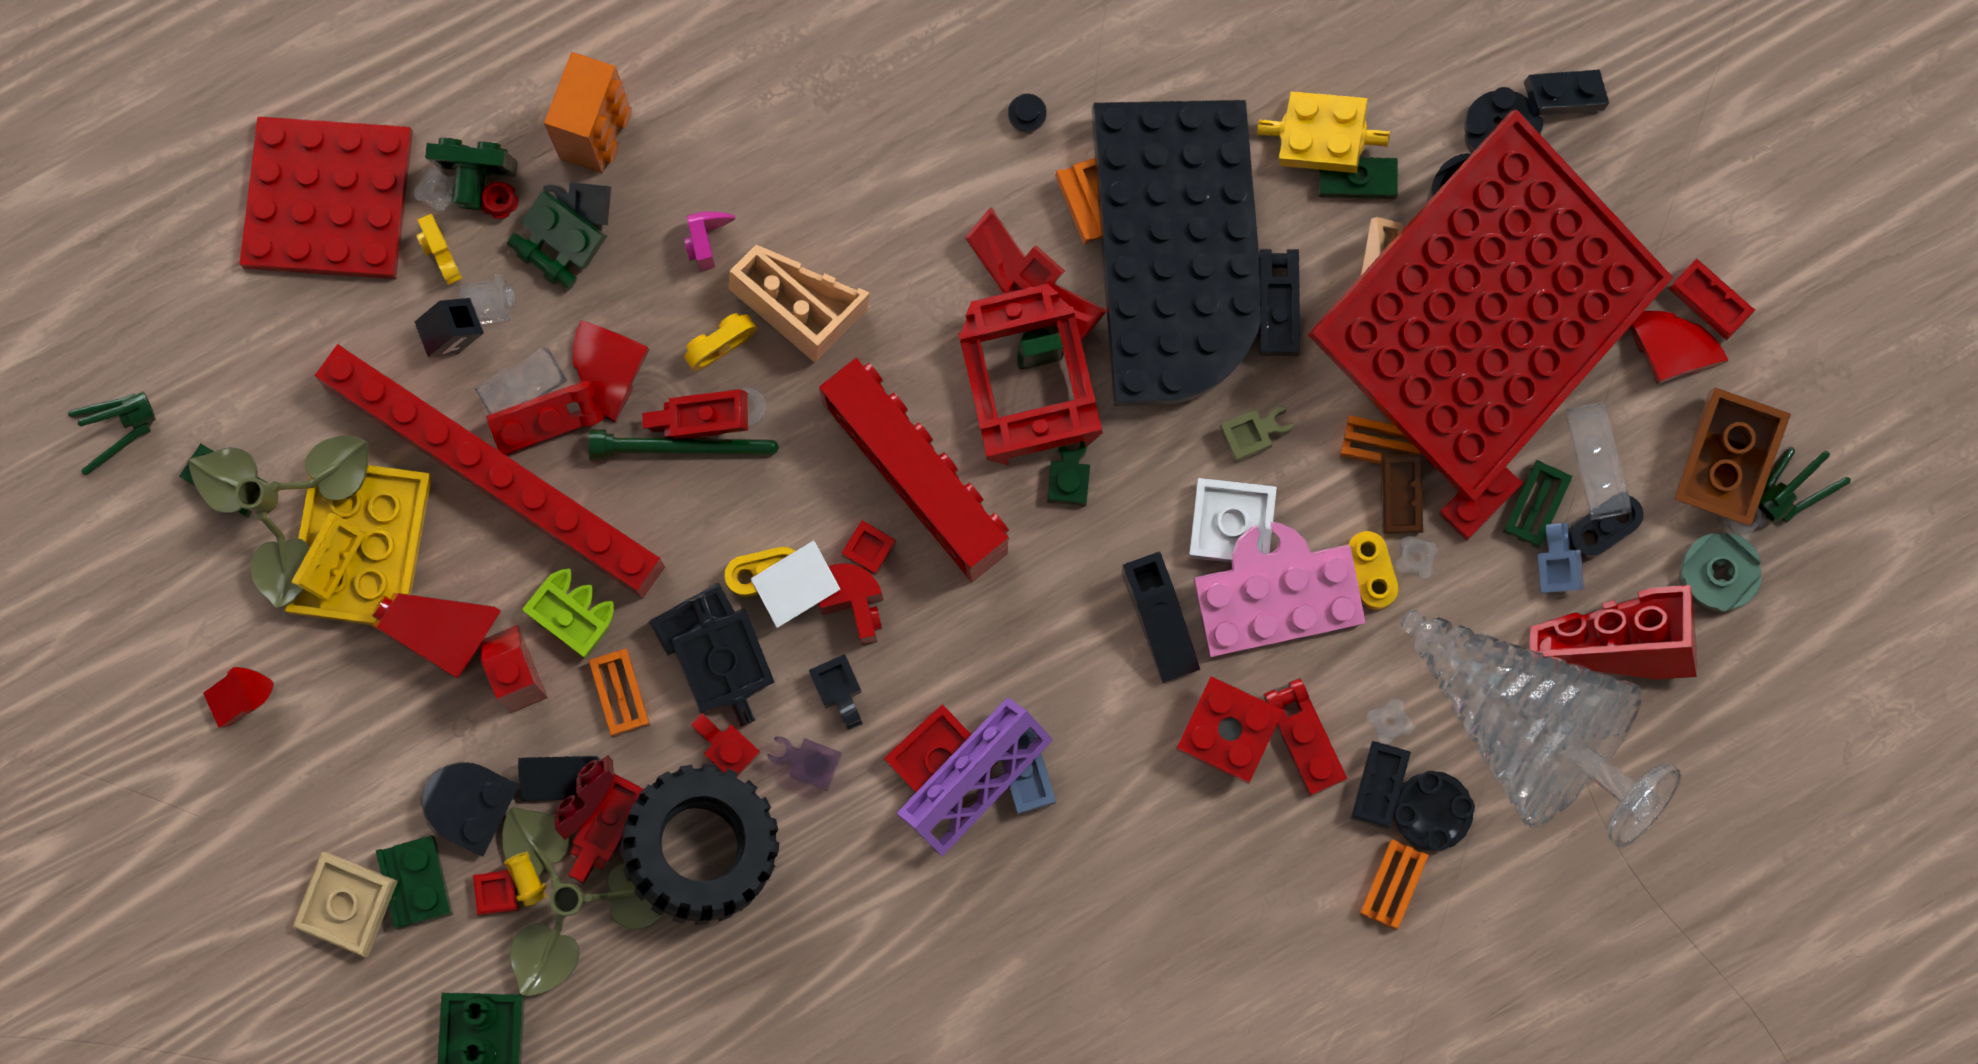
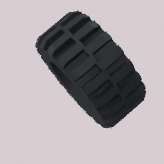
[620,764,779,925]

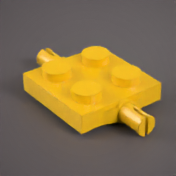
[1257,91,1390,173]

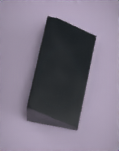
[518,756,601,801]

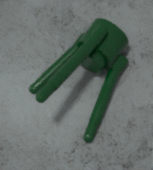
[68,391,156,475]
[1758,447,1851,524]

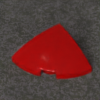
[1629,311,1728,384]
[573,320,649,423]

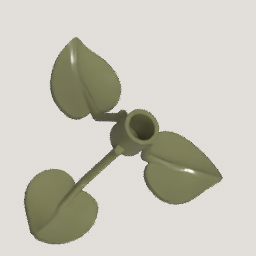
[188,436,369,608]
[502,807,664,996]

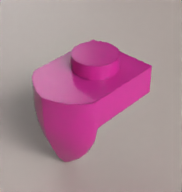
[684,211,736,271]

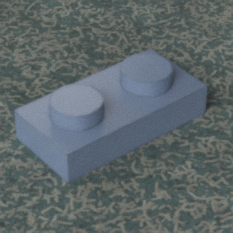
[1001,728,1056,815]

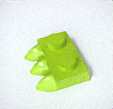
[522,568,614,659]

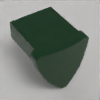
[1017,328,1064,370]

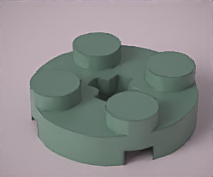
[1679,533,1762,614]

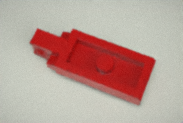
[642,389,748,439]
[569,773,644,884]

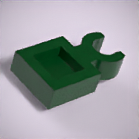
[1047,441,1090,506]

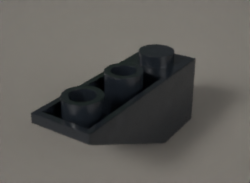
[1121,551,1200,683]

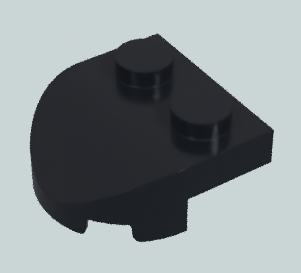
[420,762,519,857]

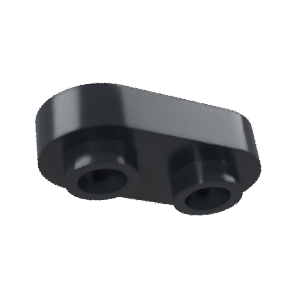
[1570,494,1644,558]

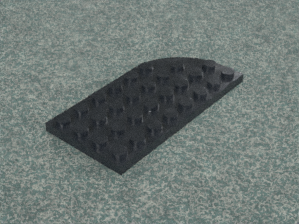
[1091,100,1261,406]

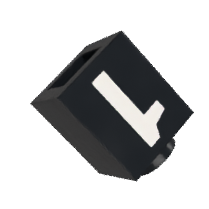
[414,298,484,357]

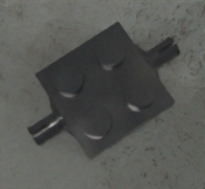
[670,595,775,726]

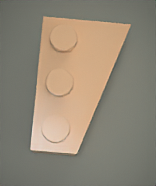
[728,245,870,363]

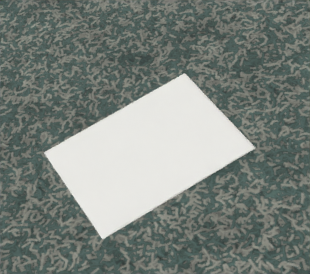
[751,540,840,628]

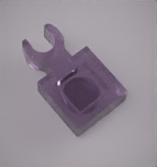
[767,736,842,792]

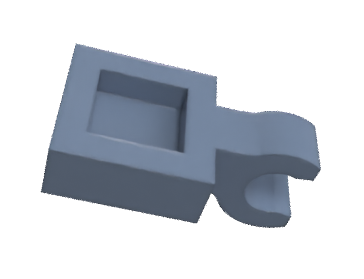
[1538,523,1584,593]

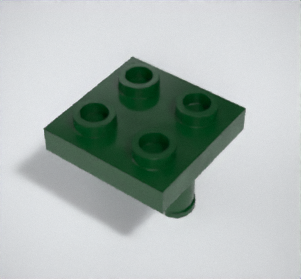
[425,138,518,210]
[437,992,525,1064]

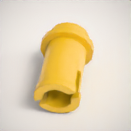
[504,852,547,906]

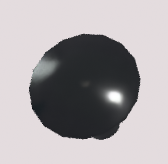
[1394,771,1475,851]

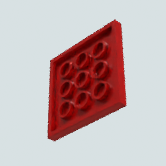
[239,116,413,279]

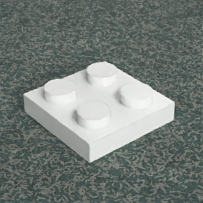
[1189,478,1277,563]

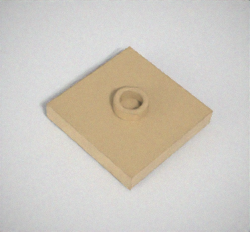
[292,852,398,957]

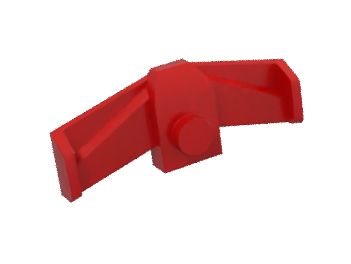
[965,207,1107,340]

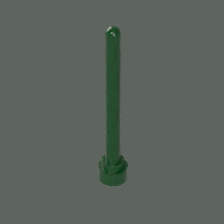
[589,429,779,461]

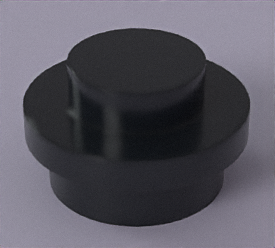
[1008,94,1047,132]

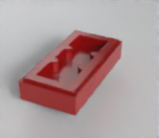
[1669,258,1755,341]

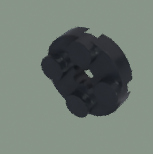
[1464,87,1543,153]

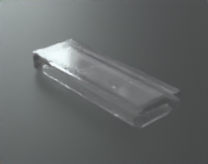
[1565,401,1631,520]

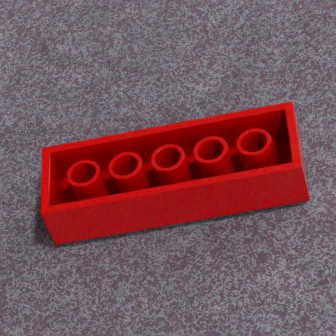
[819,357,1009,583]

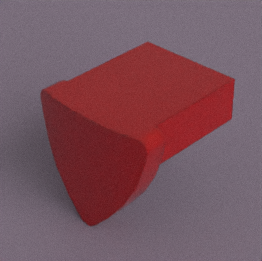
[203,667,274,728]

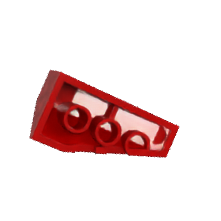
[1529,585,1697,680]

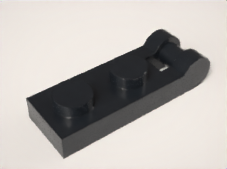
[1259,249,1300,356]

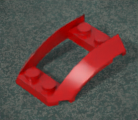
[958,284,1103,466]

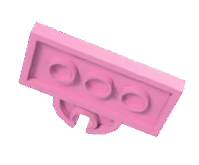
[1193,522,1366,657]

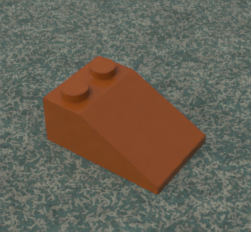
[1674,387,1791,526]

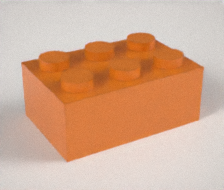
[544,51,632,174]

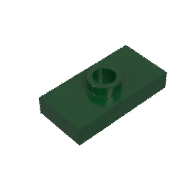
[1319,157,1398,199]

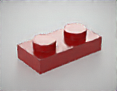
[1439,467,1523,541]

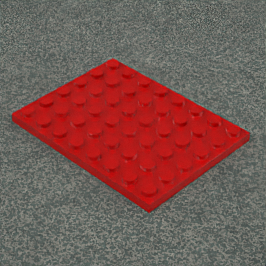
[1307,110,1673,502]

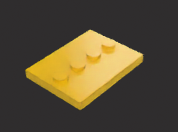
[285,465,432,625]

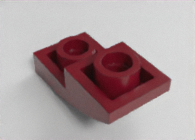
[554,755,614,840]

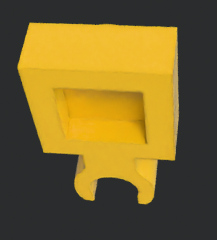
[416,213,462,285]

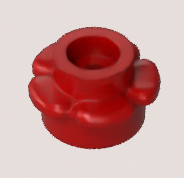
[481,182,519,219]

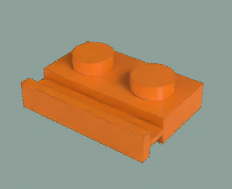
[1055,157,1101,245]

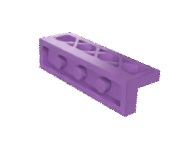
[897,697,1053,856]

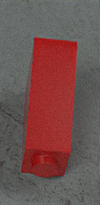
[372,593,501,678]
[481,625,548,713]

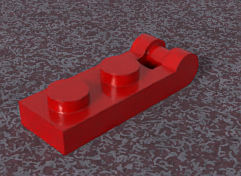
[486,381,604,454]
[1263,678,1348,797]

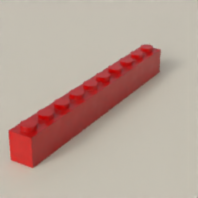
[314,344,665,599]

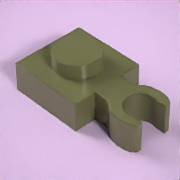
[1220,406,1294,463]

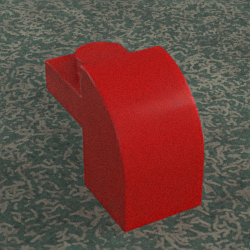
[819,563,883,645]

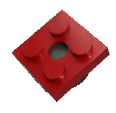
[1176,676,1284,784]

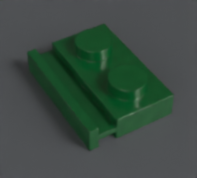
[376,835,453,930]

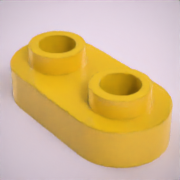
[684,313,758,372]
[1348,531,1399,610]
[724,547,795,597]

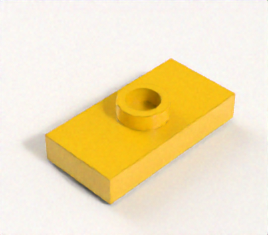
[291,513,366,602]

